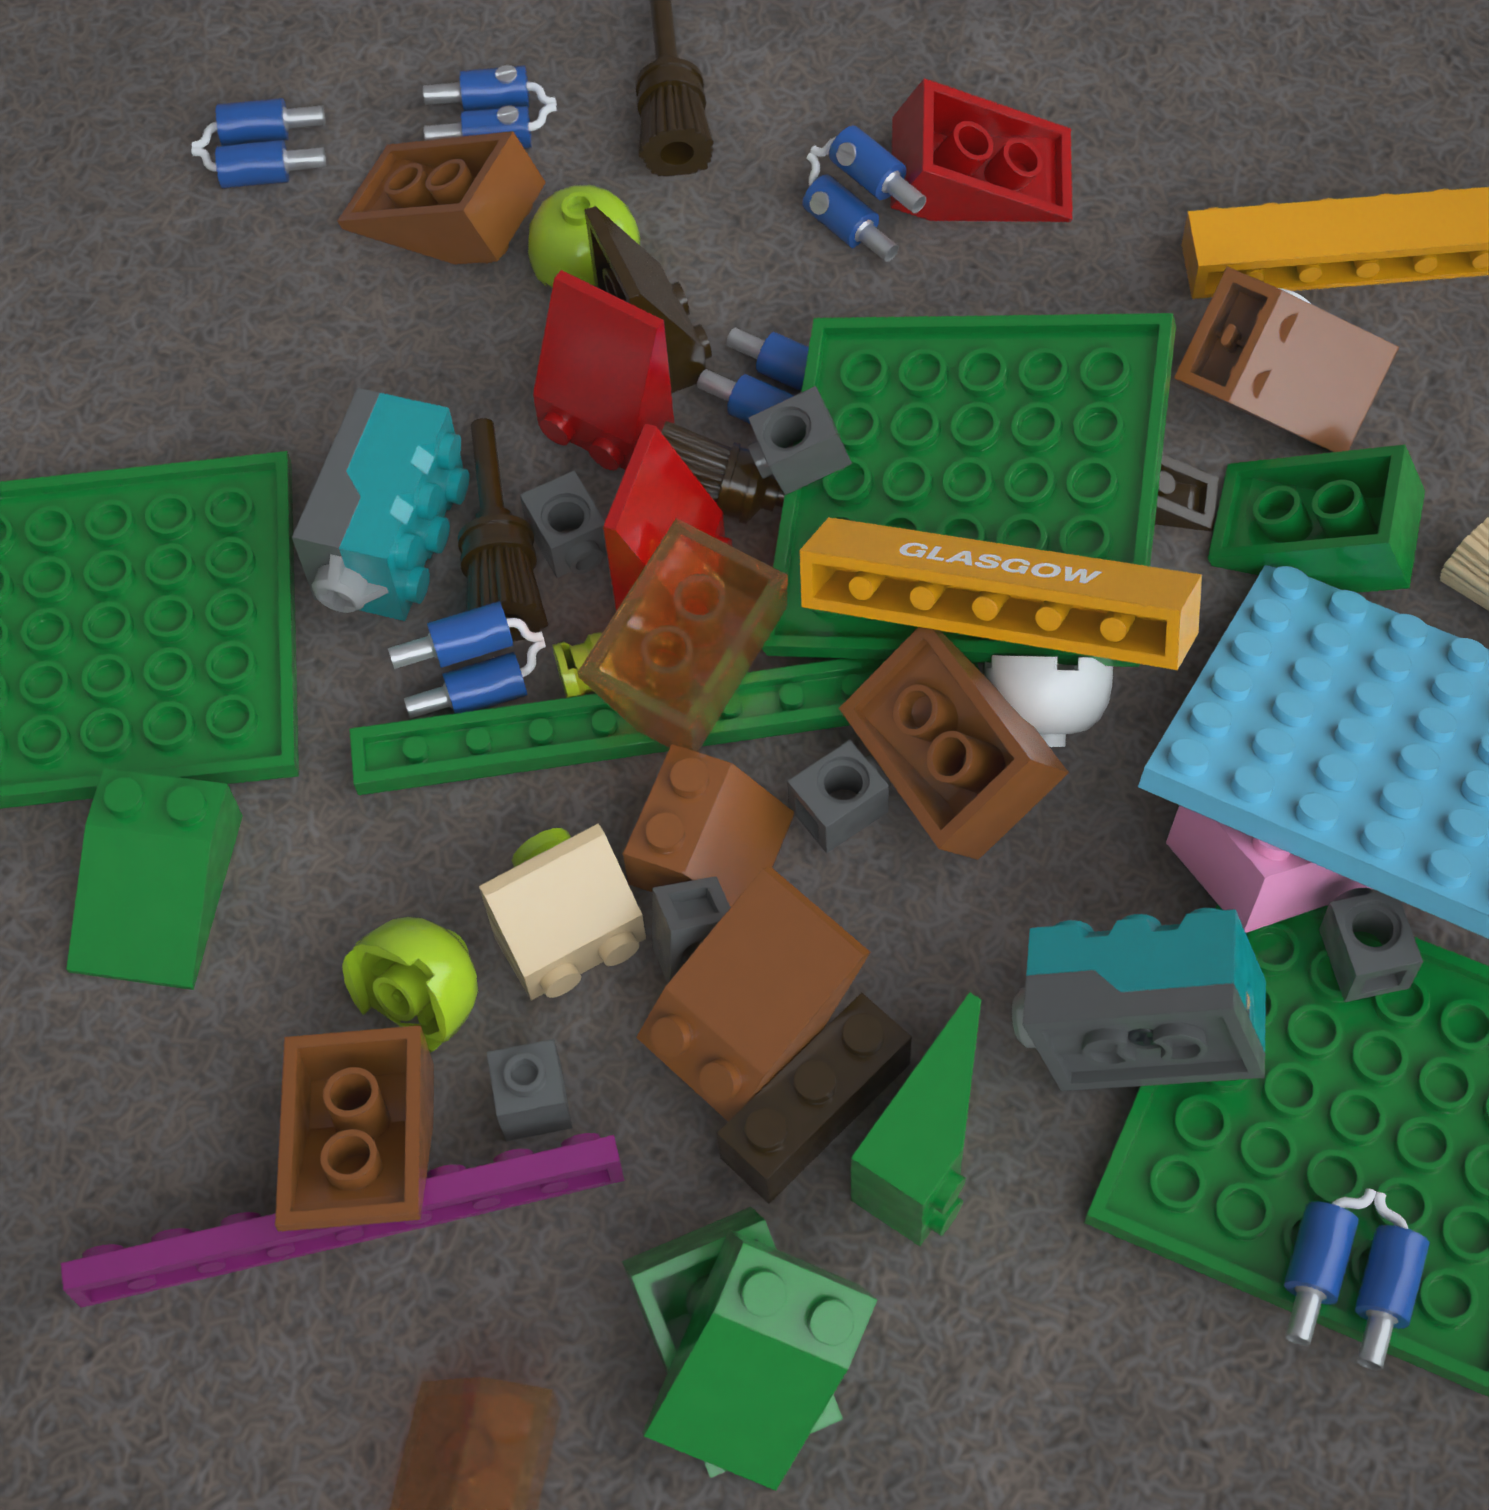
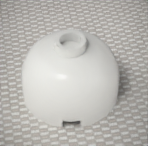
[984,655,1113,747]

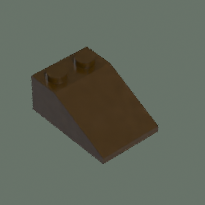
[584,206,712,393]

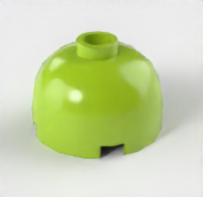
[528,185,641,287]
[342,917,478,1052]

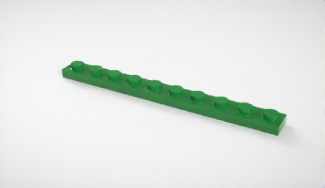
[349,658,979,796]

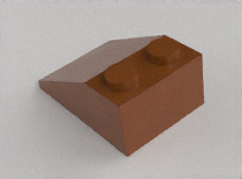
[337,131,546,265]
[839,627,1069,860]
[636,866,871,1122]
[275,1025,434,1232]

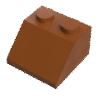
[623,744,795,907]

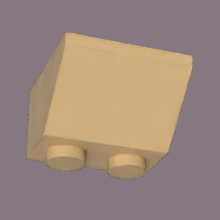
[479,823,646,1001]

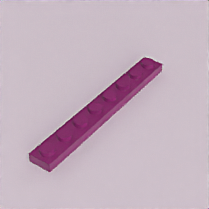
[60,1133,625,1308]

